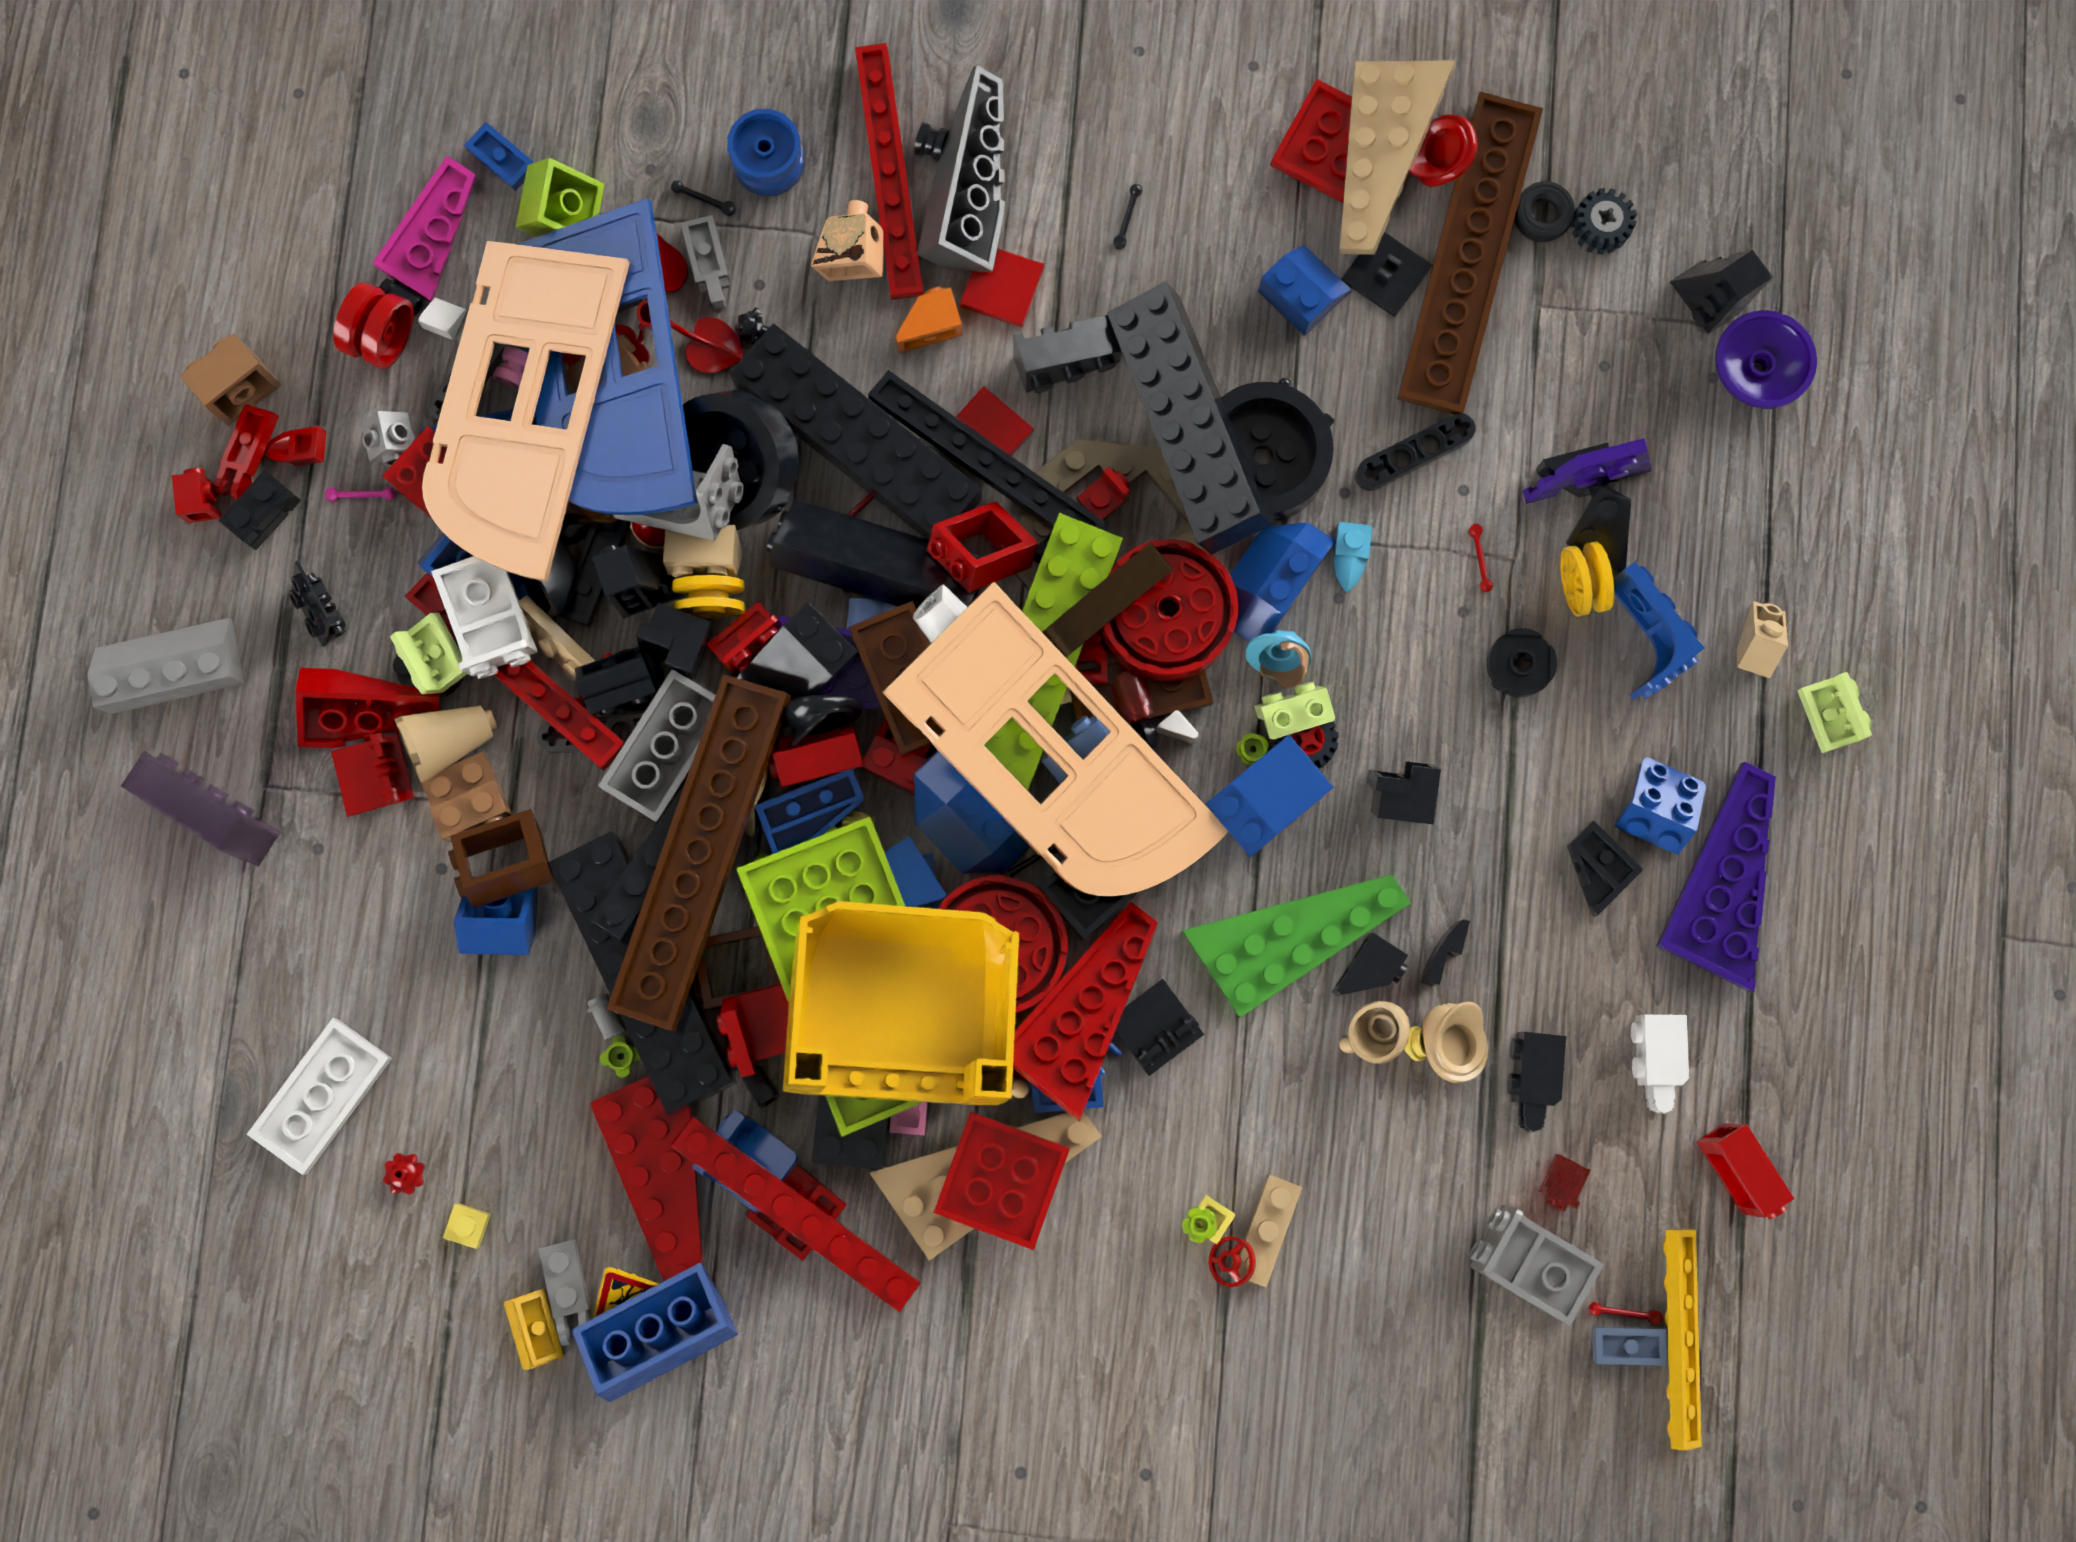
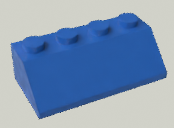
[572,1262,739,1402]

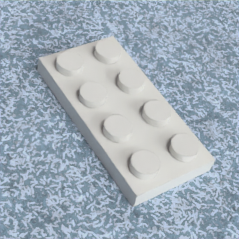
[247,1018,392,1175]

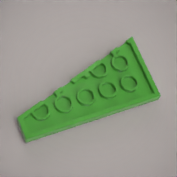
[1181,875,1411,1018]

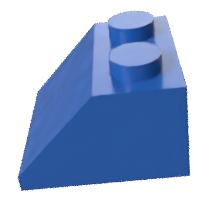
[1258,245,1351,336]
[454,877,538,955]

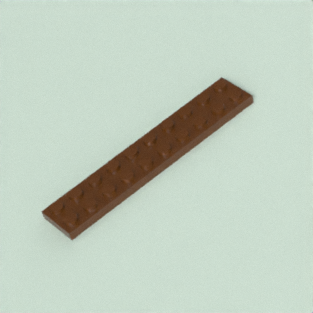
[1397,91,1543,415]
[606,674,791,1032]

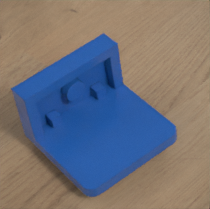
[1615,758,1706,855]
[692,1109,799,1212]

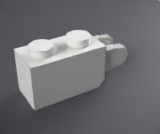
[1631,1015,1689,1114]

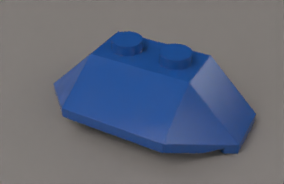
[1230,522,1336,642]
[913,750,1030,874]

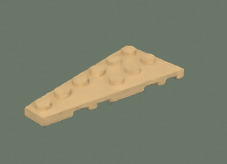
[1340,60,1456,254]
[870,1112,1102,1261]

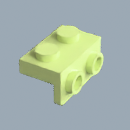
[390,613,467,694]
[1797,672,1872,753]
[1254,682,1335,739]

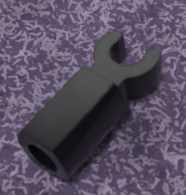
[728,1058,780,1108]

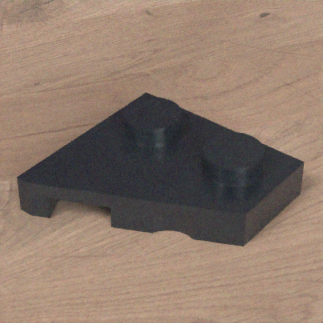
[1566,483,1631,573]
[1567,821,1643,917]

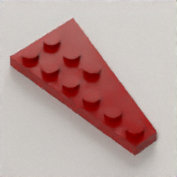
[1013,902,1158,1122]
[589,1076,704,1282]

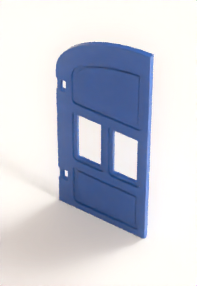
[517,198,698,515]

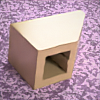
[1737,601,1788,678]

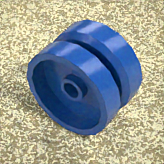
[727,109,804,196]

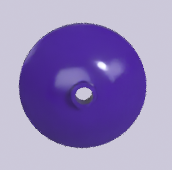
[1715,310,1817,409]

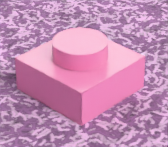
[889,1102,928,1135]

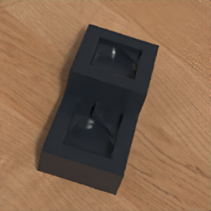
[1420,919,1470,986]

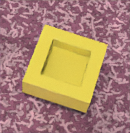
[1196,1194,1236,1244]
[443,1203,491,1249]

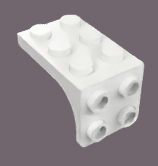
[431,556,538,679]

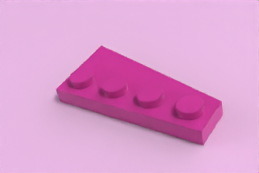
[372,156,476,303]

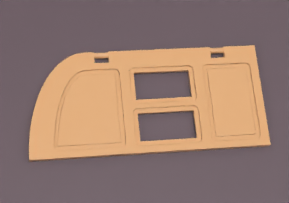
[422,241,630,582]
[882,582,1229,897]

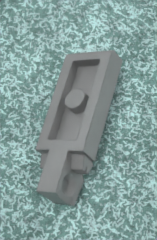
[681,215,730,310]

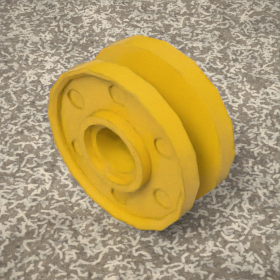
[1560,541,1614,617]
[672,575,745,618]

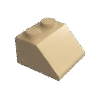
[663,525,743,578]

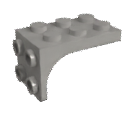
[613,444,743,541]
[1469,1205,1604,1327]

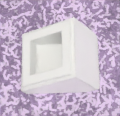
[417,298,466,340]
[1156,710,1199,744]

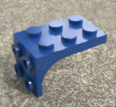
[1613,561,1705,700]

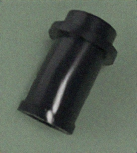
[379,279,423,316]

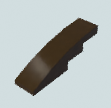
[1042,543,1173,658]

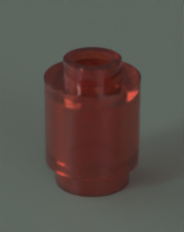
[1111,670,1154,723]

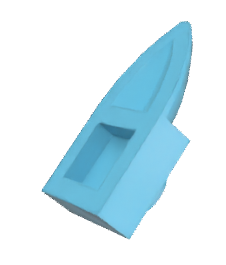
[1334,522,1372,592]

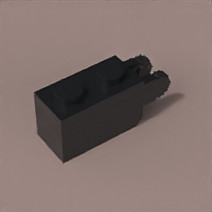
[1507,1032,1566,1132]

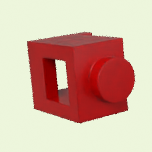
[172,468,222,523]

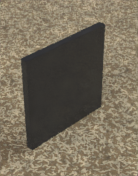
[1341,232,1432,317]

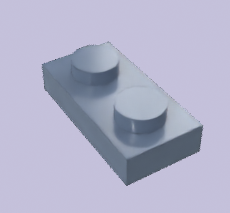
[1592,1326,1667,1366]

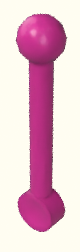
[325,487,396,502]

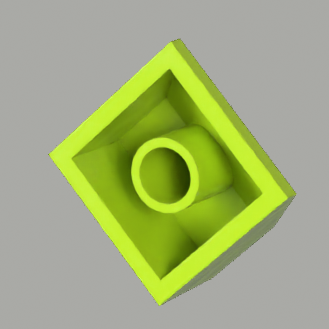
[515,158,605,237]

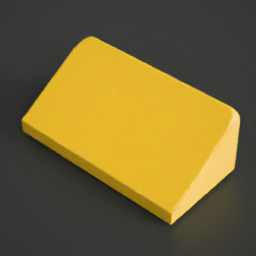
[504,1288,564,1370]

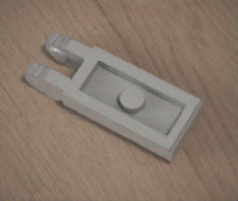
[538,1239,591,1346]

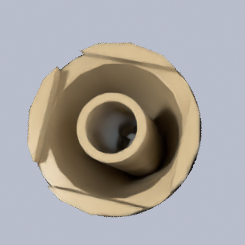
[395,705,498,783]

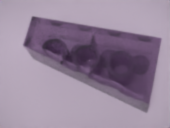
[121,751,281,867]

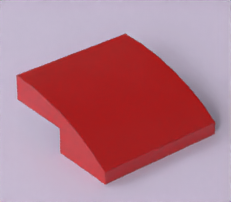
[745,1164,847,1261]

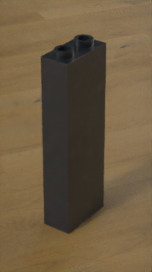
[767,499,982,610]

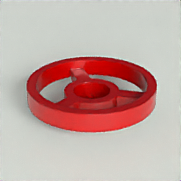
[1209,1236,1256,1287]

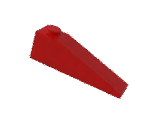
[295,668,440,749]

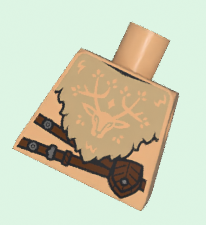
[811,200,883,282]

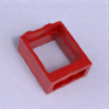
[927,501,1038,593]
[768,722,863,787]
[1696,1123,1795,1219]

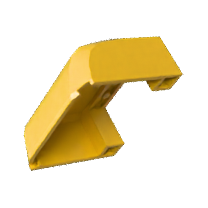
[783,901,1019,1105]

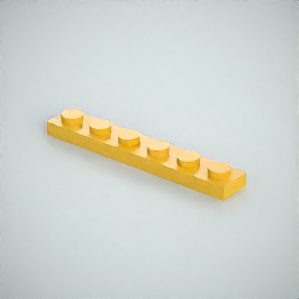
[1663,1229,1702,1451]

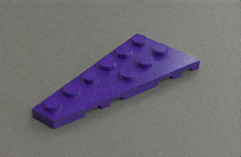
[1656,761,1776,992]

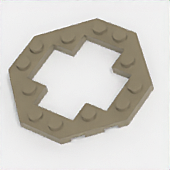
[1015,439,1209,617]

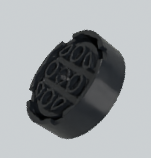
[1221,382,1334,521]
[683,390,799,530]

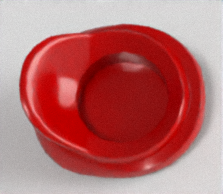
[1408,114,1478,188]

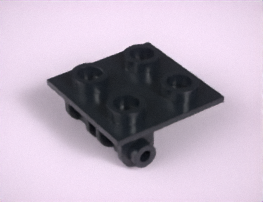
[289,561,346,647]
[1116,979,1205,1076]

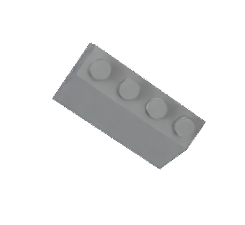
[87,618,244,714]
[598,669,716,823]

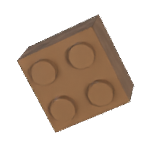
[179,333,281,426]

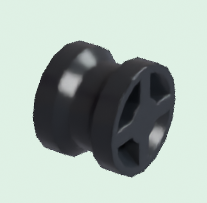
[914,122,949,162]

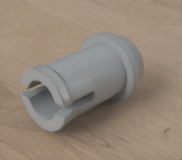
[587,993,625,1041]

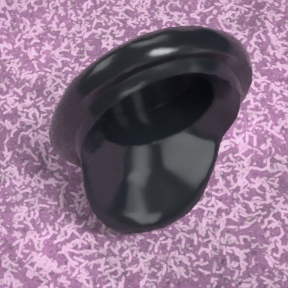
[783,695,863,747]

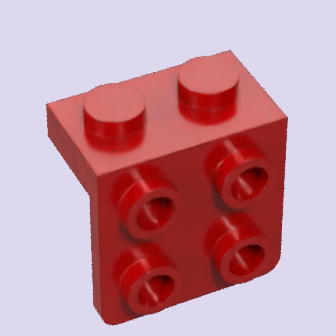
[706,601,782,676]
[717,983,789,1078]

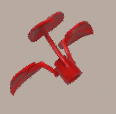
[615,233,743,374]

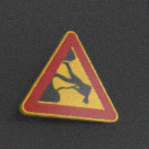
[593,1267,659,1318]

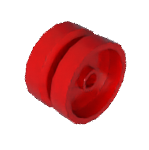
[333,282,414,369]

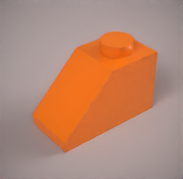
[896,287,963,353]

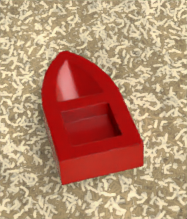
[264,426,327,466]

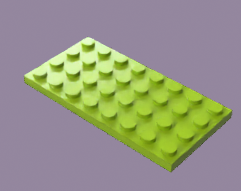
[736,817,924,1137]

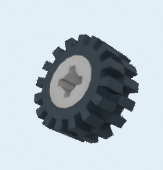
[1571,188,1637,255]

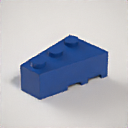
[754,769,865,854]

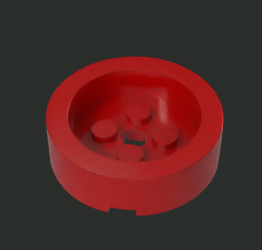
[1100,539,1238,682]
[938,875,1068,1016]

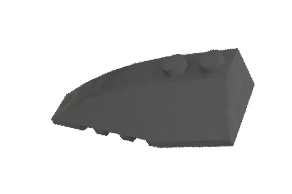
[917,65,1005,273]

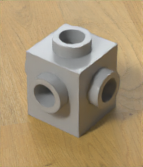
[361,411,415,466]

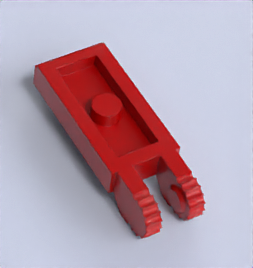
[213,405,279,500]

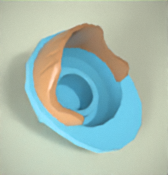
[1245,630,1312,688]

